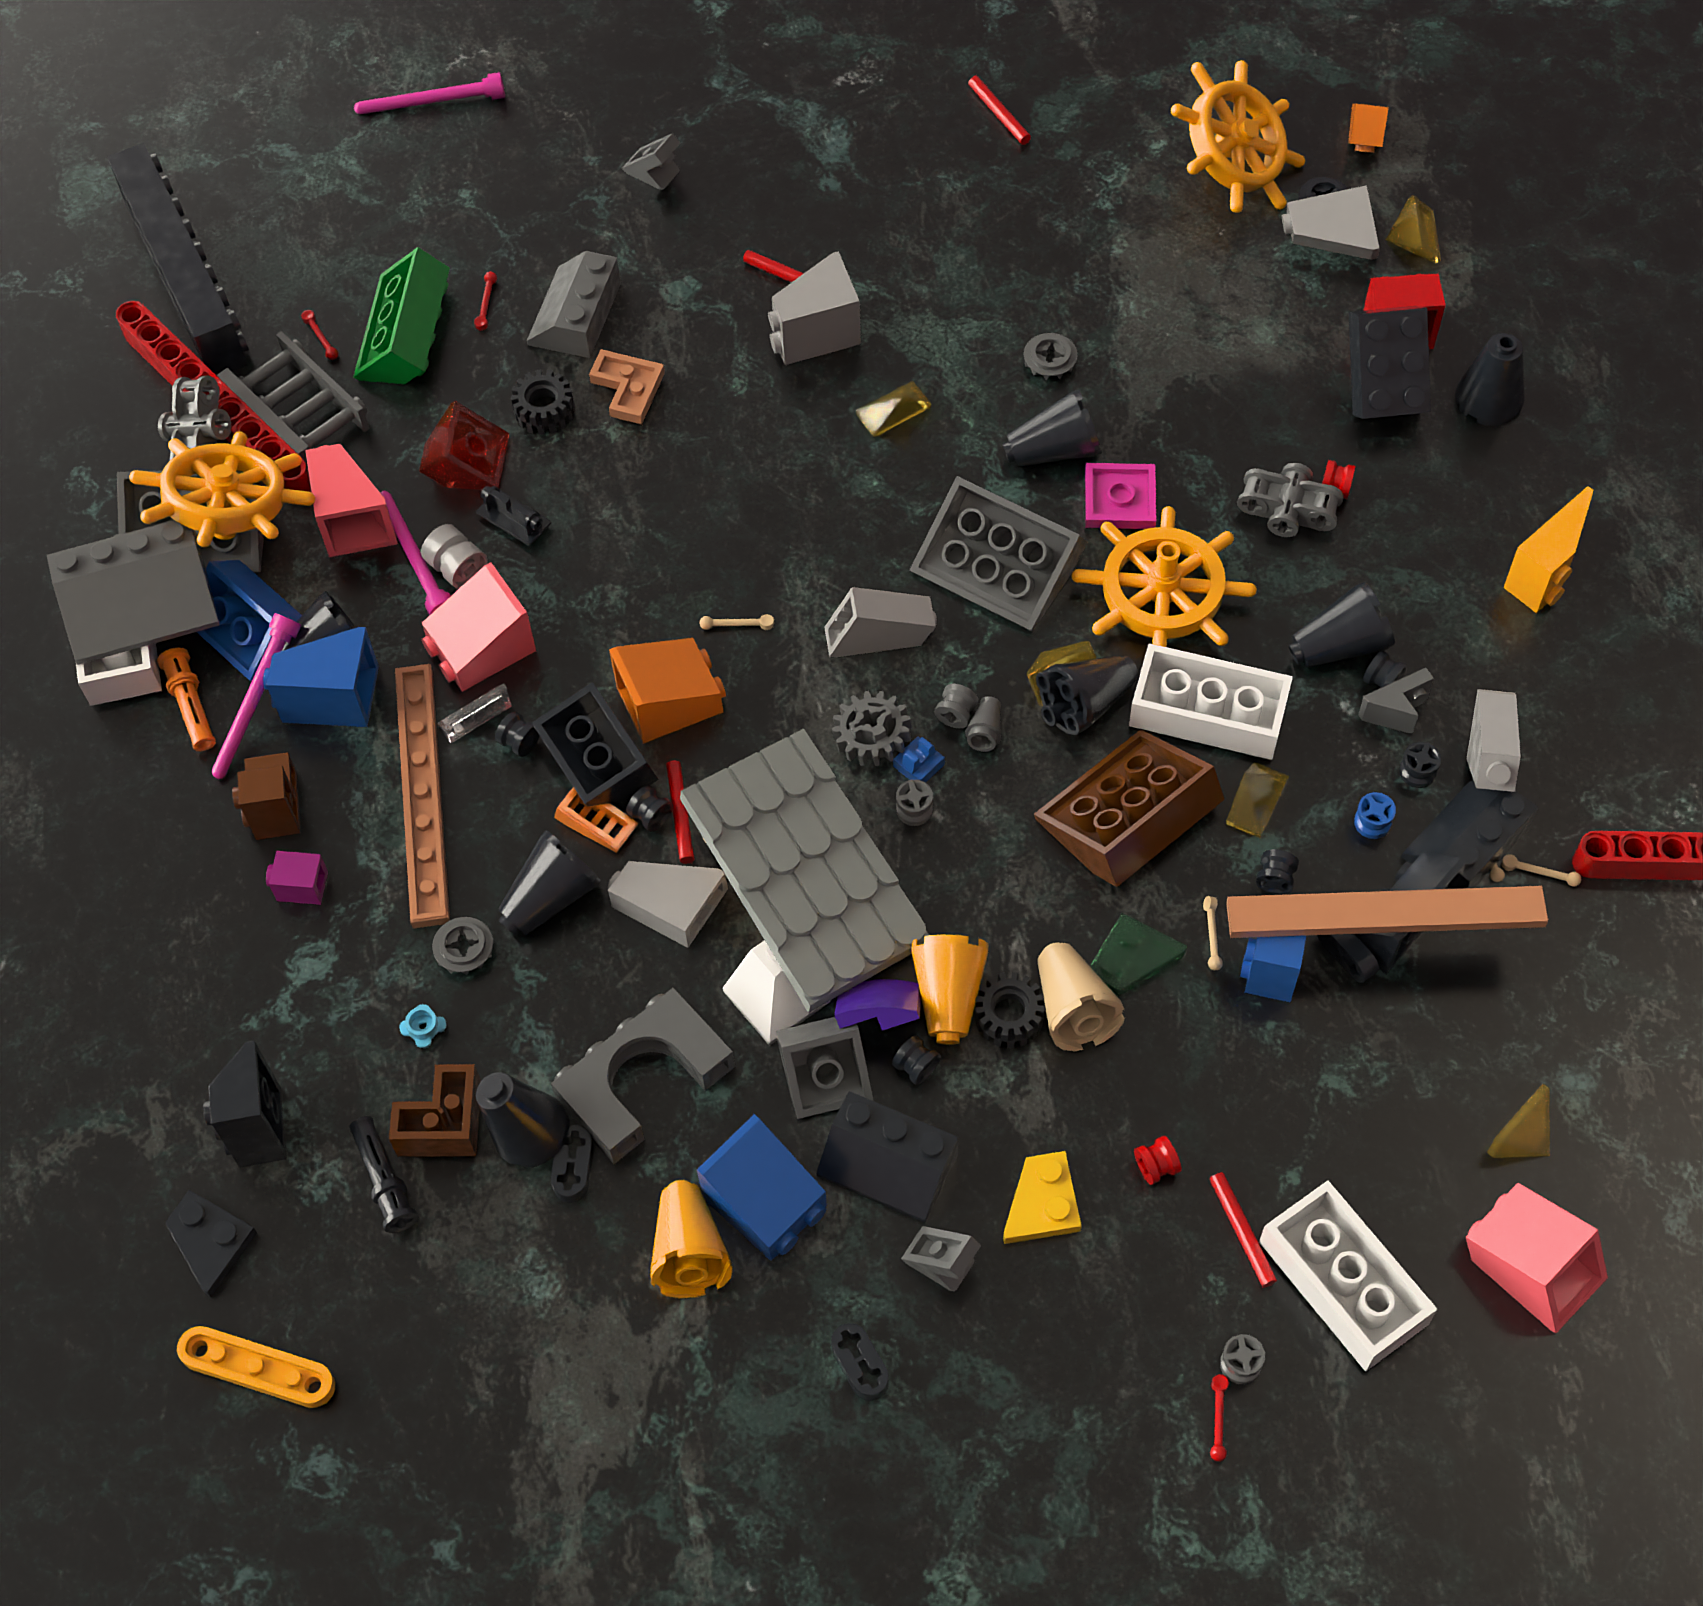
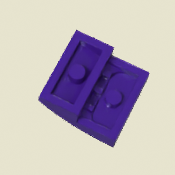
[834,979,921,1031]

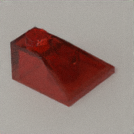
[419,401,510,490]

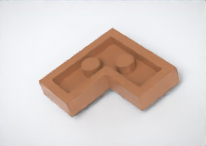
[589,349,665,424]

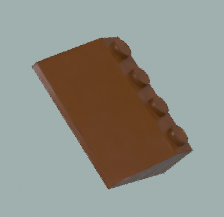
[1034,729,1225,887]

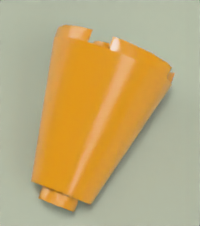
[911,935,988,1045]
[650,1180,732,1298]

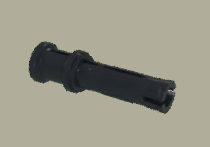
[349,1116,419,1233]

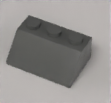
[527,251,621,358]

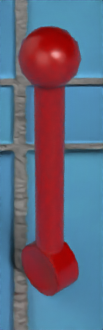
[474,271,497,331]
[301,310,338,360]
[1210,1374,1229,1461]

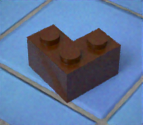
[232,752,300,840]
[389,1064,481,1157]

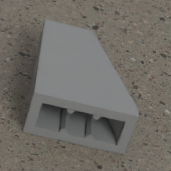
[1282,185,1379,260]
[824,587,937,657]
[1466,689,1521,792]
[608,861,728,948]

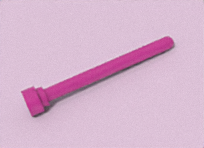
[354,72,505,114]
[380,491,451,616]
[212,613,302,779]

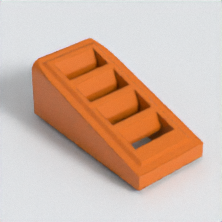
[554,787,638,853]

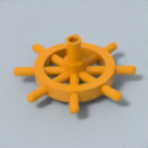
[1171,61,1305,213]
[129,432,315,547]
[1071,506,1257,647]

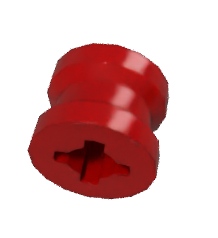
[1322,460,1356,500]
[1134,1136,1181,1185]

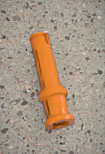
[157,648,216,751]

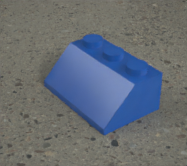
[197,560,302,681]

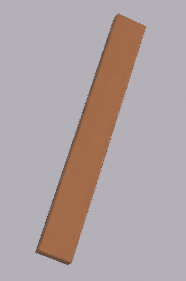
[395,664,450,928]
[1226,886,1548,938]

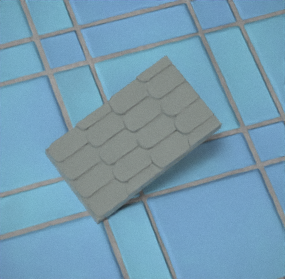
[680,729,930,1013]

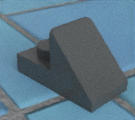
[622,133,680,190]
[1358,668,1434,733]
[901,1226,981,1291]

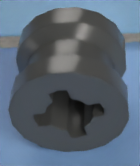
[934,683,979,729]
[896,780,933,826]
[1220,1334,1265,1384]

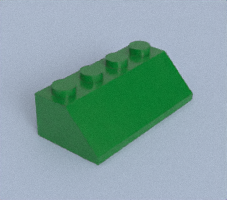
[353,247,450,384]

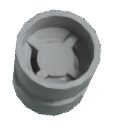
[421,524,488,589]

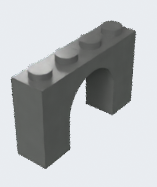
[551,988,735,1164]

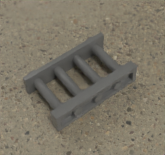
[217,331,370,472]

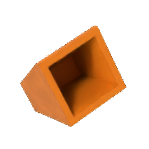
[609,638,726,744]

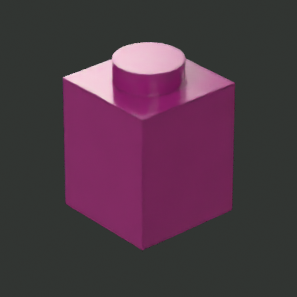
[266,851,328,905]

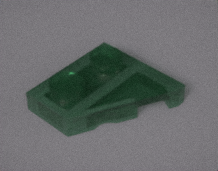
[1090,913,1187,996]

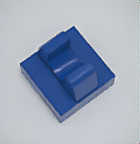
[893,736,945,783]

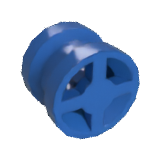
[1354,792,1396,839]

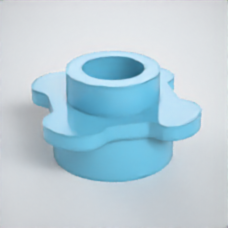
[400,1004,446,1048]

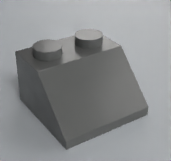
[776,1017,874,1119]

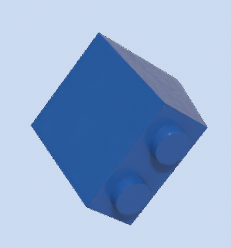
[263,627,379,727]
[697,1114,827,1261]

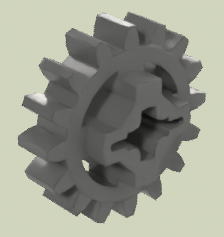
[832,691,912,766]

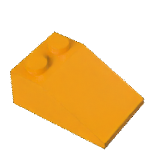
[1503,486,1594,613]

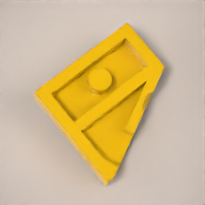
[1003,1151,1081,1244]

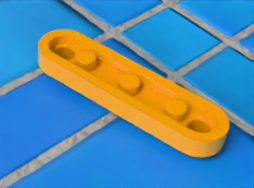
[177,1326,335,1408]

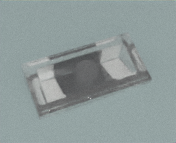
[437,684,511,743]

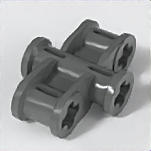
[158,376,232,460]
[1237,463,1344,537]

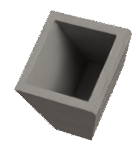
[768,251,861,365]

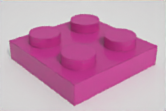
[1085,463,1156,529]

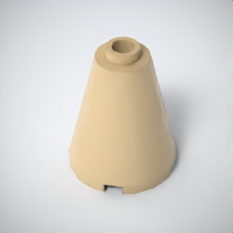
[1037,943,1125,1051]

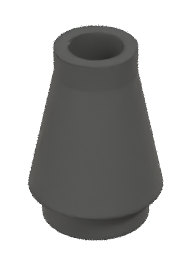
[965,697,1001,752]

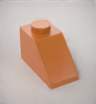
[1348,103,1389,153]

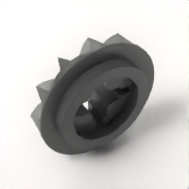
[1024,333,1077,380]
[432,917,494,975]

